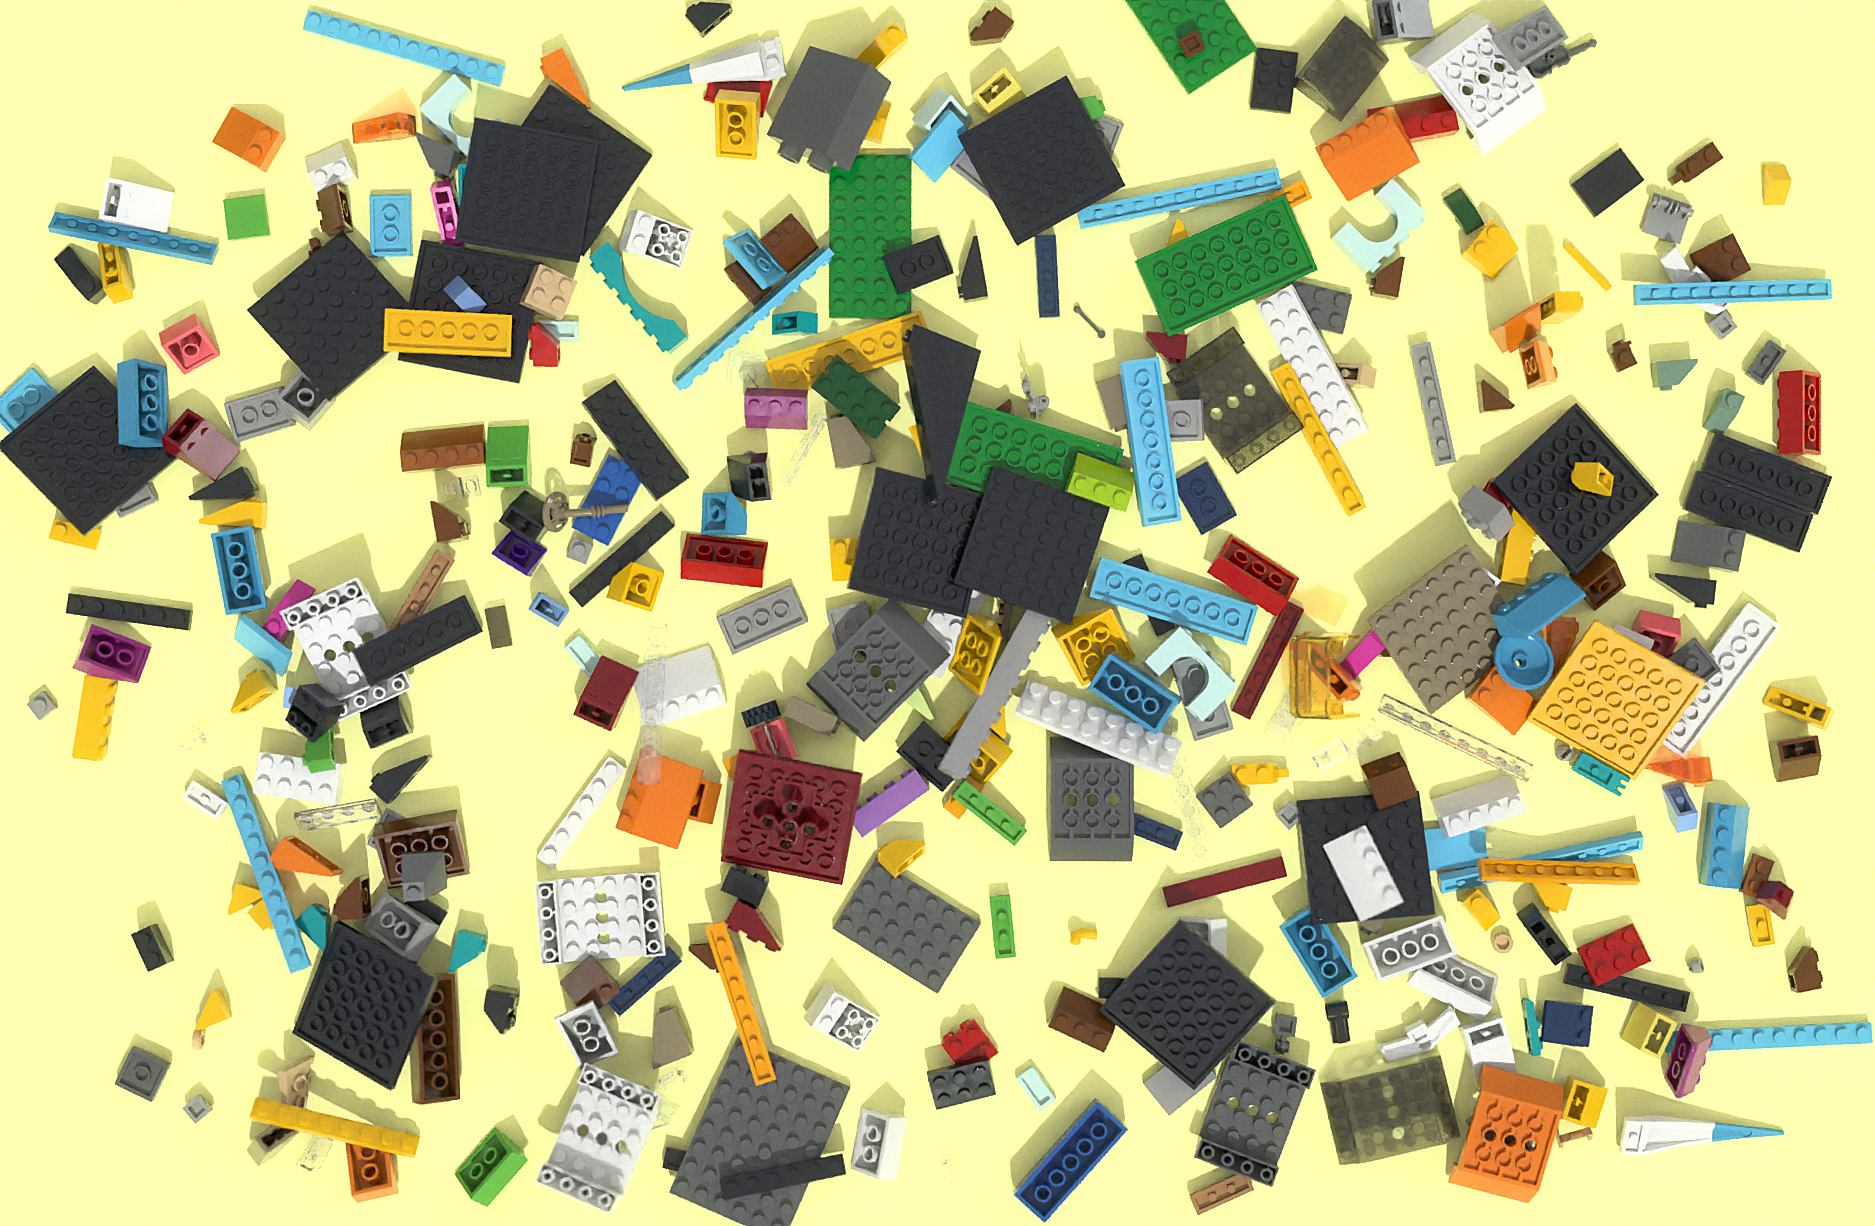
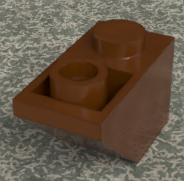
[969,7,1015,46]
[1787,945,1823,993]

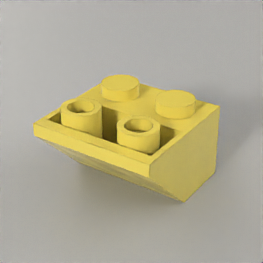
[972,67,1026,118]
[1620,1001,1678,1060]

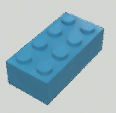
[1088,652,1183,735]

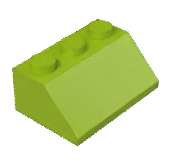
[1064,453,1135,512]

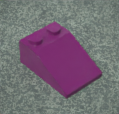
[72,624,152,684]

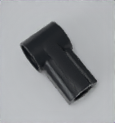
[1325,1001,1351,1044]

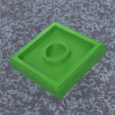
[223,194,271,241]

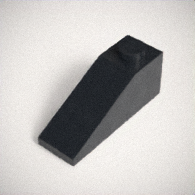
[957,236,988,304]
[54,246,107,305]
[188,466,259,502]
[1649,573,1717,609]
[369,754,432,804]
[1516,902,1572,966]

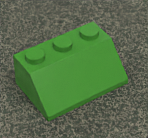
[454,1127,528,1207]

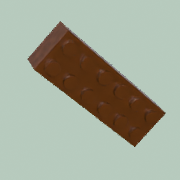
[409,972,461,1105]

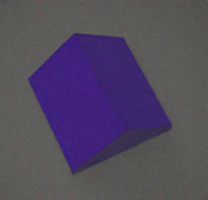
[491,530,547,577]

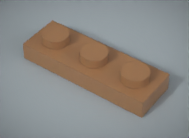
[1189,1174,1255,1215]

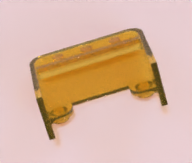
[1289,632,1360,720]

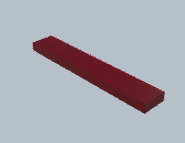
[1231,601,1305,720]
[1162,856,1287,908]

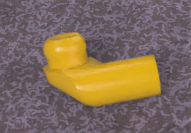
[1069,928,1097,945]

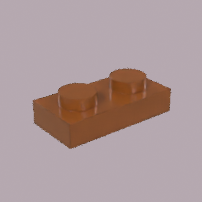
[1739,853,1775,898]

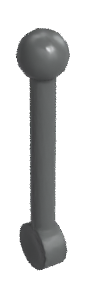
[1073,305,1106,339]

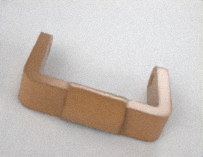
[1557,1127,1593,1148]

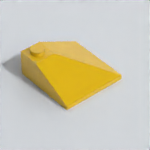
[1050,607,1136,687]
[948,613,1002,695]

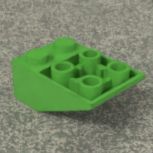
[485,425,532,489]

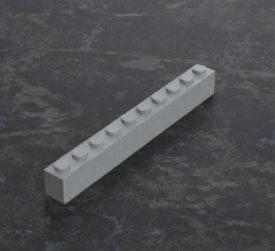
[937,609,1051,781]

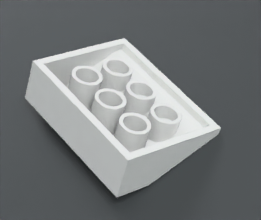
[634,645,728,729]

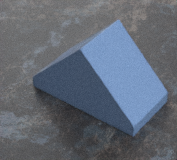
[443,275,487,313]
[528,592,570,627]

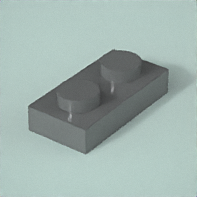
[1744,339,1787,385]

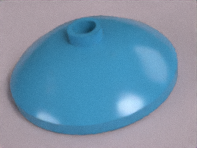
[1494,633,1554,690]

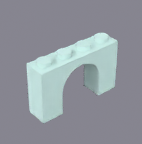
[419,74,502,162]
[1330,179,1427,274]
[1142,627,1238,721]

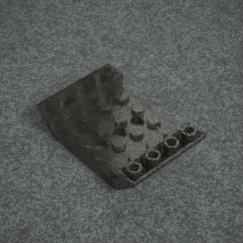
[1166,326,1305,475]
[1319,1055,1461,1165]

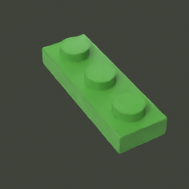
[989,894,1016,959]

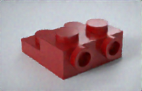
[941,1018,999,1064]

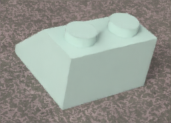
[911,88,973,134]

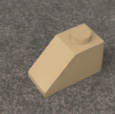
[1335,363,1377,389]

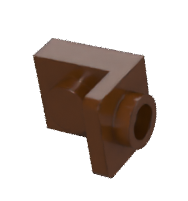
[1607,339,1638,373]
[570,433,597,468]

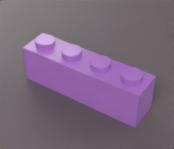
[854,768,930,838]

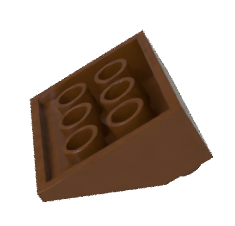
[373,809,470,889]

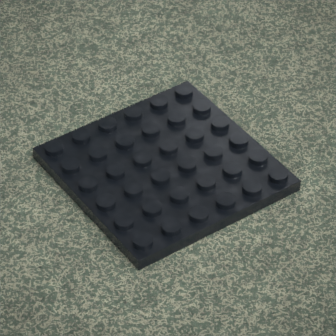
[958,75,1126,246]
[521,84,653,257]
[455,117,599,264]
[247,230,415,403]
[398,239,544,384]
[0,365,178,537]
[1490,403,1659,575]
[953,466,1110,625]
[846,467,983,618]
[1296,791,1435,926]
[1099,919,1276,1090]
[292,921,439,1091]

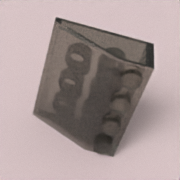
[1292,15,1390,122]

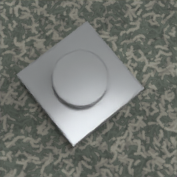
[1707,311,1738,341]
[566,538,594,565]
[26,691,58,720]
[1274,800,1298,830]
[182,1094,213,1124]

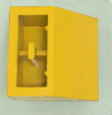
[1561,1075,1608,1128]

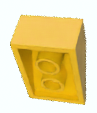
[715,89,761,160]

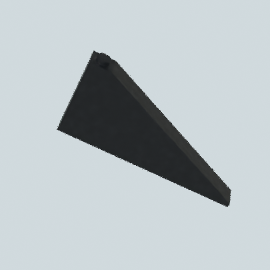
[902,324,981,505]

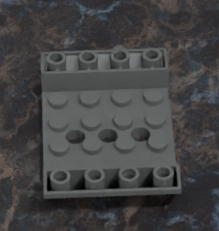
[806,599,951,742]
[1049,737,1134,862]
[1194,1041,1316,1187]

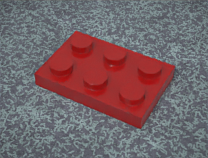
[1576,923,1651,987]

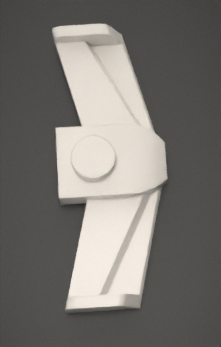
[1660,244,1732,317]
[1377,1005,1461,1063]

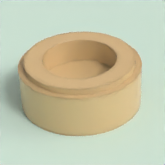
[1491,932,1513,954]
[191,1029,205,1050]

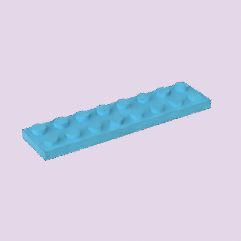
[1119,357,1182,527]
[1088,557,1258,646]

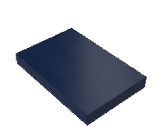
[1176,462,1237,536]

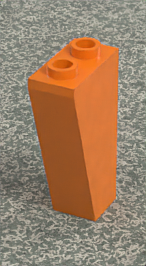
[1290,632,1363,702]

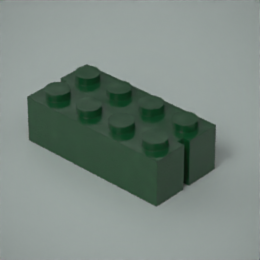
[811,354,901,440]

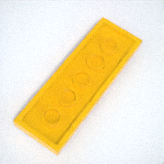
[384,309,512,357]

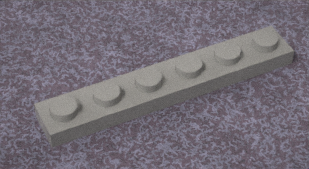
[1409,341,1457,467]

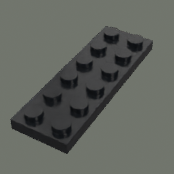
[581,380,690,502]
[1700,432,1833,515]
[1682,470,1814,553]
[351,595,483,688]

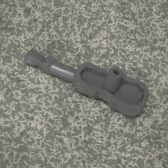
[1527,39,1598,79]

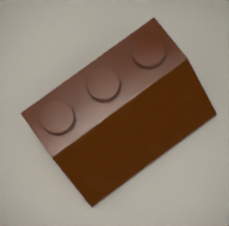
[1047,986,1116,1053]

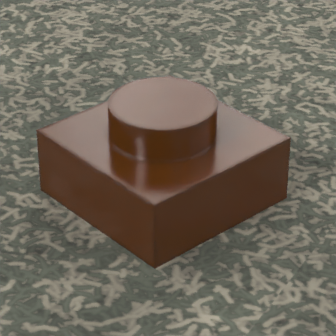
[1177,30,1206,60]

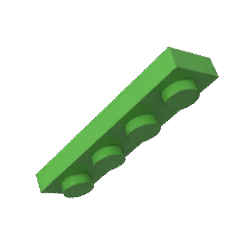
[951,779,1027,846]

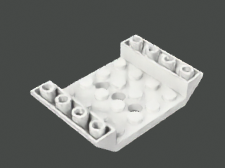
[1408,12,1547,157]
[280,577,413,722]
[534,872,666,966]
[535,1063,662,1215]

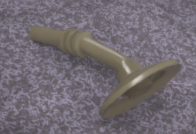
[542,491,628,533]

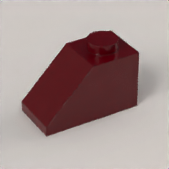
[1145,331,1188,365]
[1755,881,1795,920]

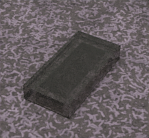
[484,605,513,649]

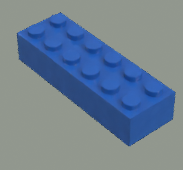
[1013,1097,1128,1223]

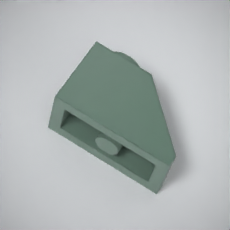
[1651,358,1698,391]
[1702,388,1746,435]

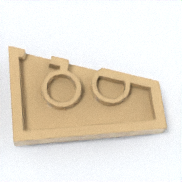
[278,1055,315,1109]

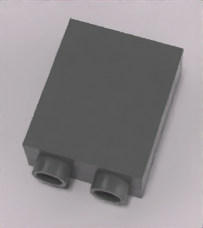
[766,46,892,174]

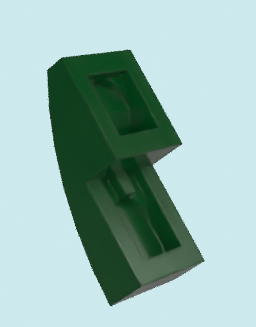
[1443,188,1484,235]

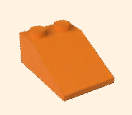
[212,107,286,173]
[1489,302,1542,354]
[1519,340,1558,390]
[1465,666,1537,736]
[688,779,722,824]
[268,835,344,877]
[345,1127,399,1203]

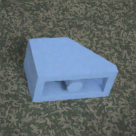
[1662,782,1698,833]

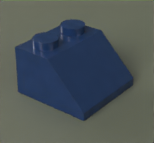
[1540,1000,1594,1047]

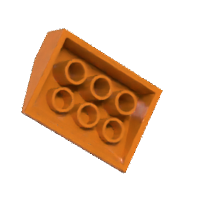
[1315,107,1421,202]
[615,749,704,850]

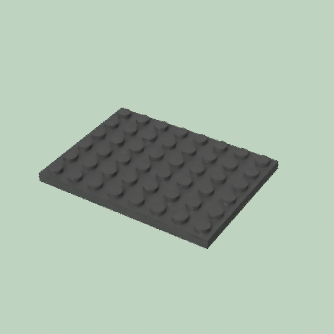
[669,1037,851,1226]

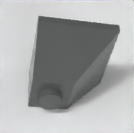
[416,132,463,180]
[402,850,448,901]

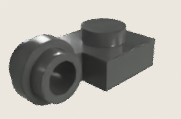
[1273,1013,1297,1055]

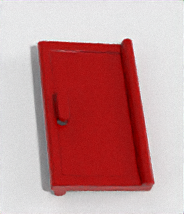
[703,81,773,119]

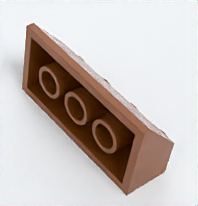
[400,424,487,474]

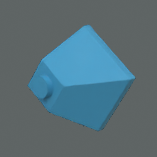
[701,492,747,536]

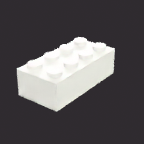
[252,751,347,805]

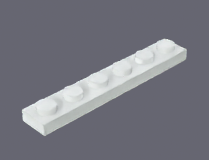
[536,756,626,869]

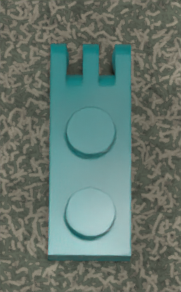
[1571,751,1631,797]
[1521,998,1543,1057]

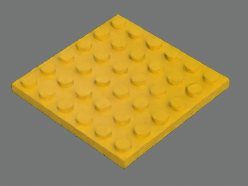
[1526,619,1705,781]

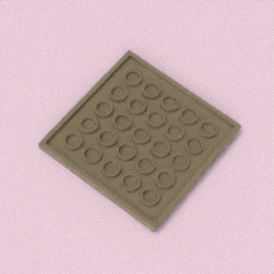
[1366,544,1505,715]

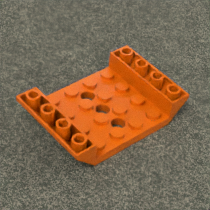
[1448,1064,1563,1203]

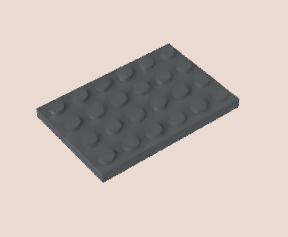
[832,858,981,994]

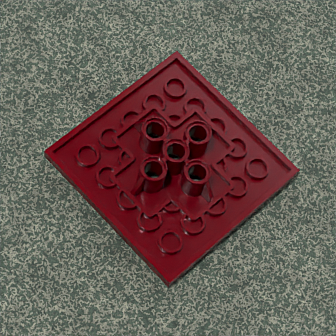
[721,748,863,885]

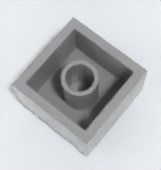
[276,370,336,431]
[1457,485,1515,542]

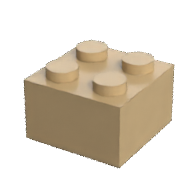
[519,264,578,320]

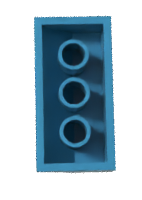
[117,358,168,447]
[211,526,268,616]
[1491,572,1586,639]
[1699,802,1750,889]
[1279,905,1358,998]

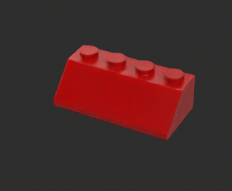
[1366,95,1460,143]
[1777,370,1821,456]
[680,533,769,588]
[1207,534,1299,617]

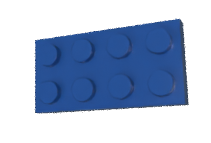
[571,454,641,546]

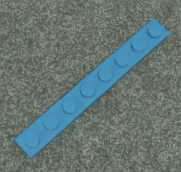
[48,212,219,265]

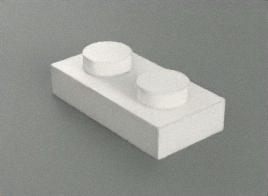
[182,780,229,820]

